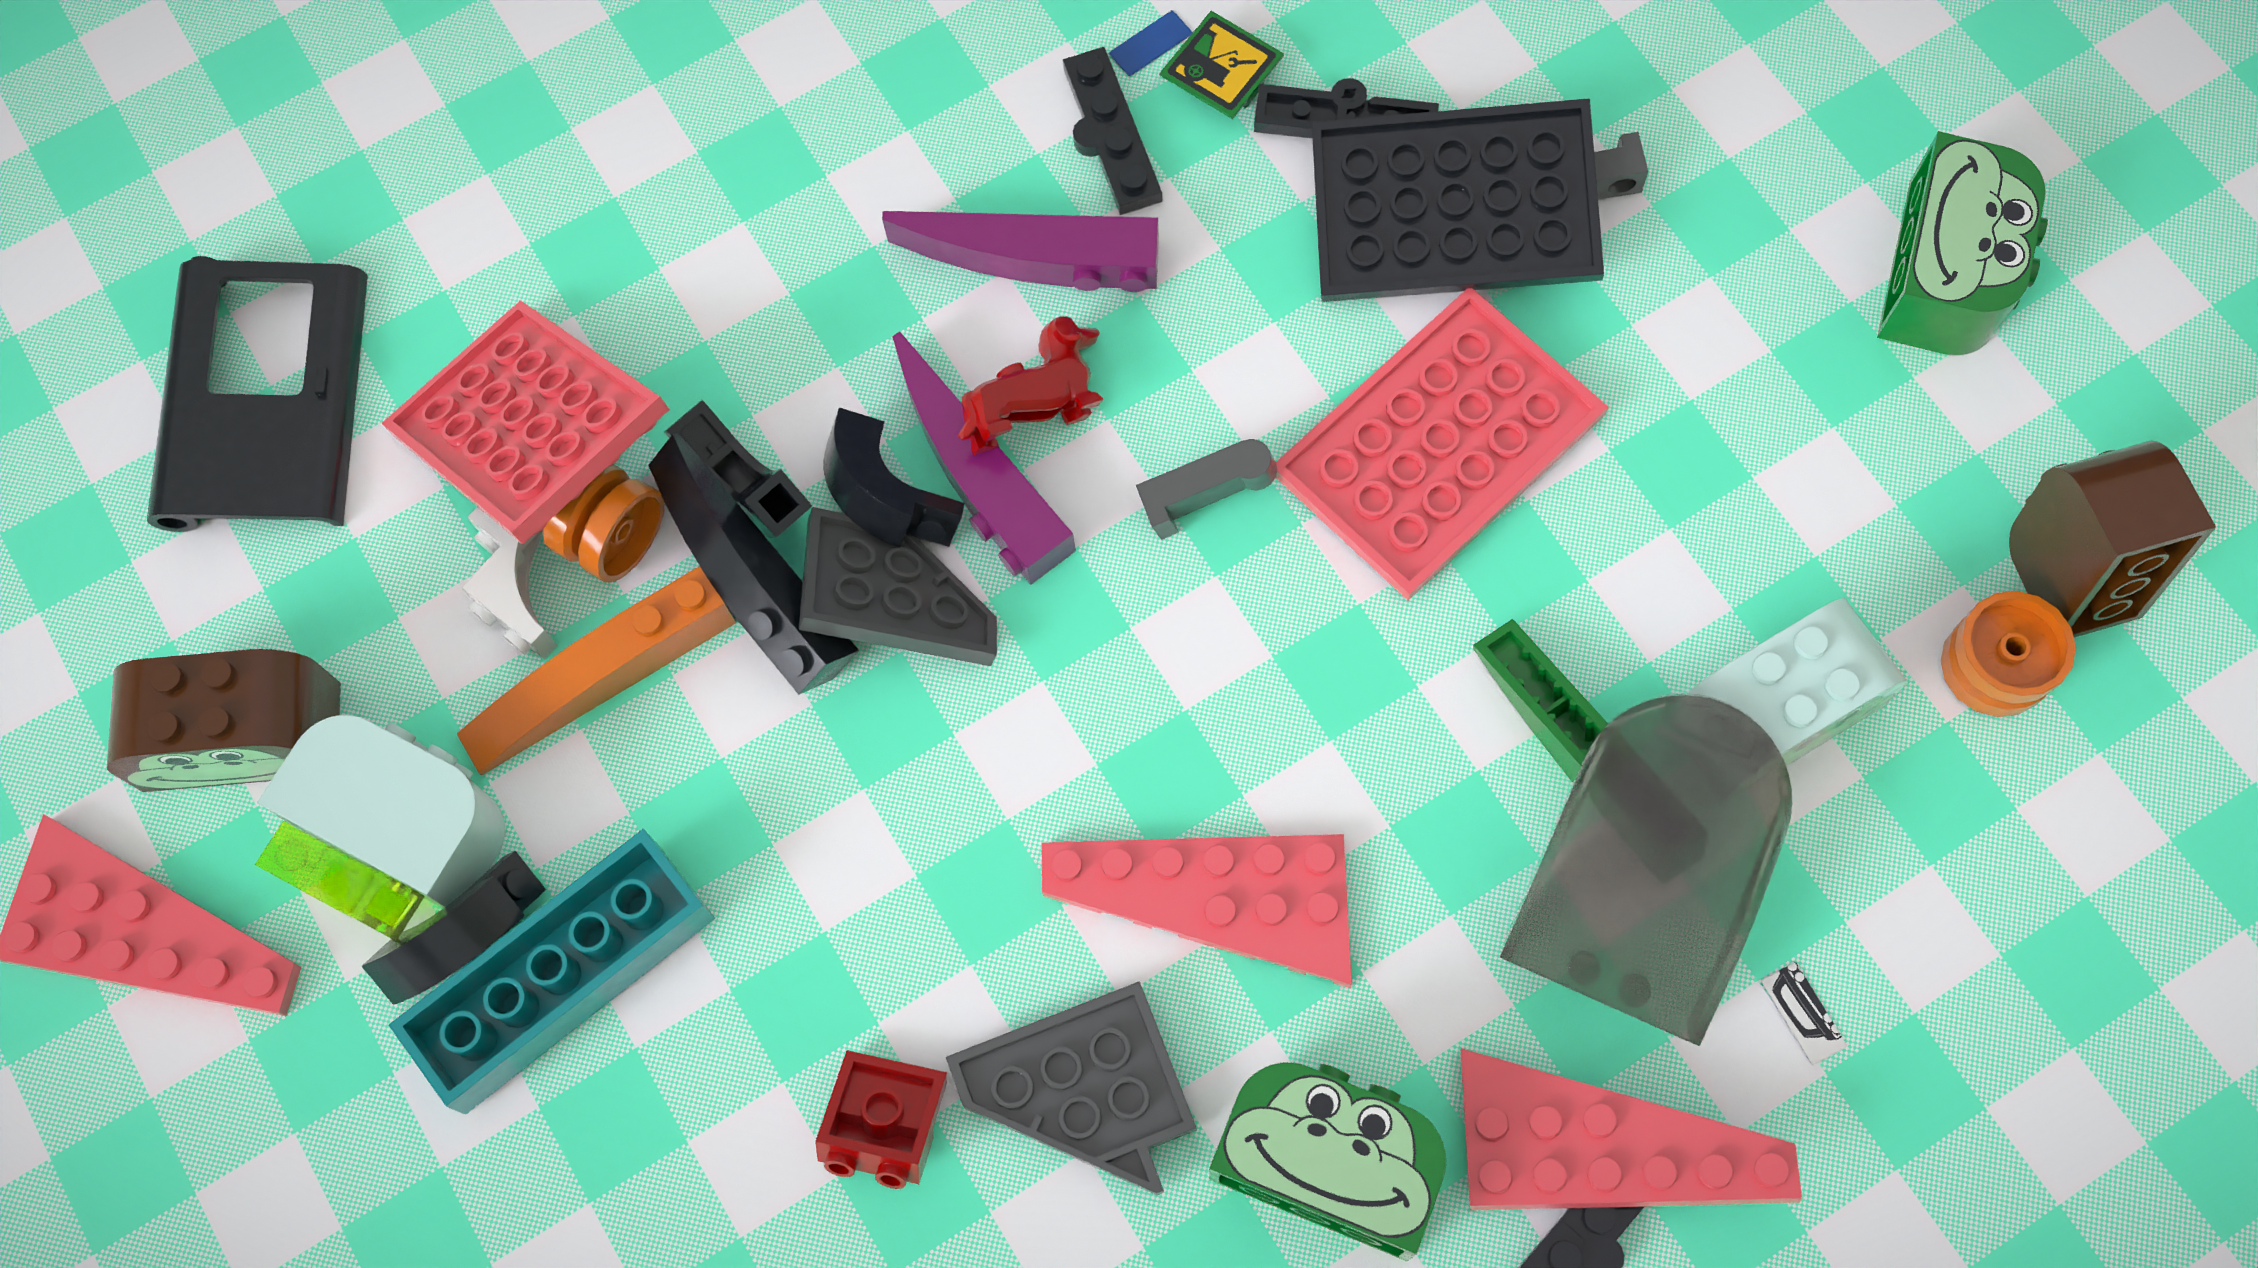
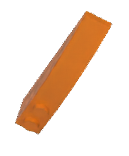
[457,566,736,775]

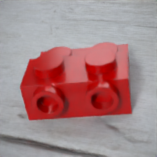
[815,1050,947,1189]

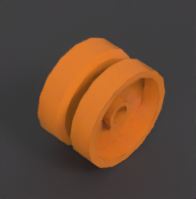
[543,464,665,583]
[1941,591,2076,717]

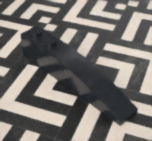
[648,432,859,695]

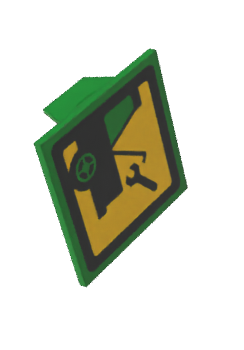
[1159,10,1284,119]

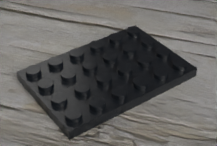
[1311,98,1604,302]

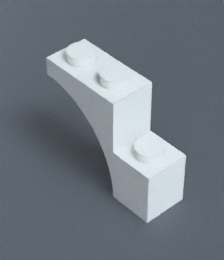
[461,507,558,660]

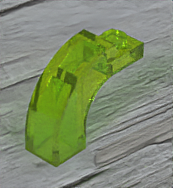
[254,821,425,941]

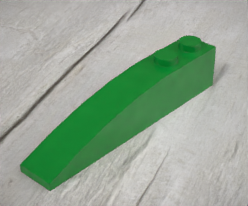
[1473,619,1707,886]

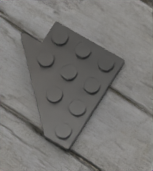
[799,507,997,666]
[946,981,1197,1195]

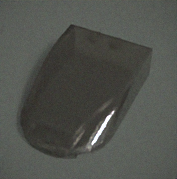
[1500,693,1792,1047]

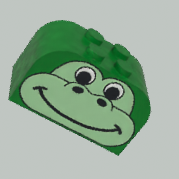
[1877,131,2048,355]
[1209,1062,1446,1262]

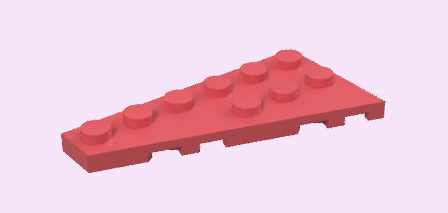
[0,814,302,1016]
[1041,834,1352,989]
[1461,1048,1802,1211]

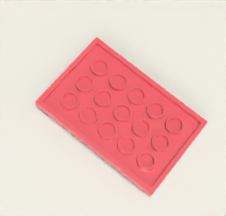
[1276,288,1609,601]
[382,300,670,545]

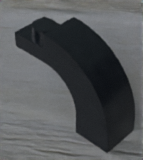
[663,400,812,538]
[823,407,965,547]
[361,851,546,1005]

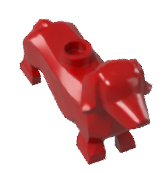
[958,316,1104,455]

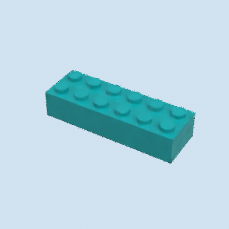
[388,829,716,1115]

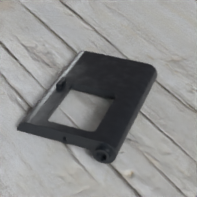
[147,256,368,532]

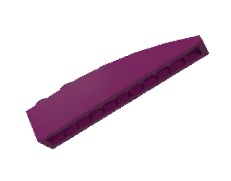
[882,211,1159,292]
[892,331,1076,585]

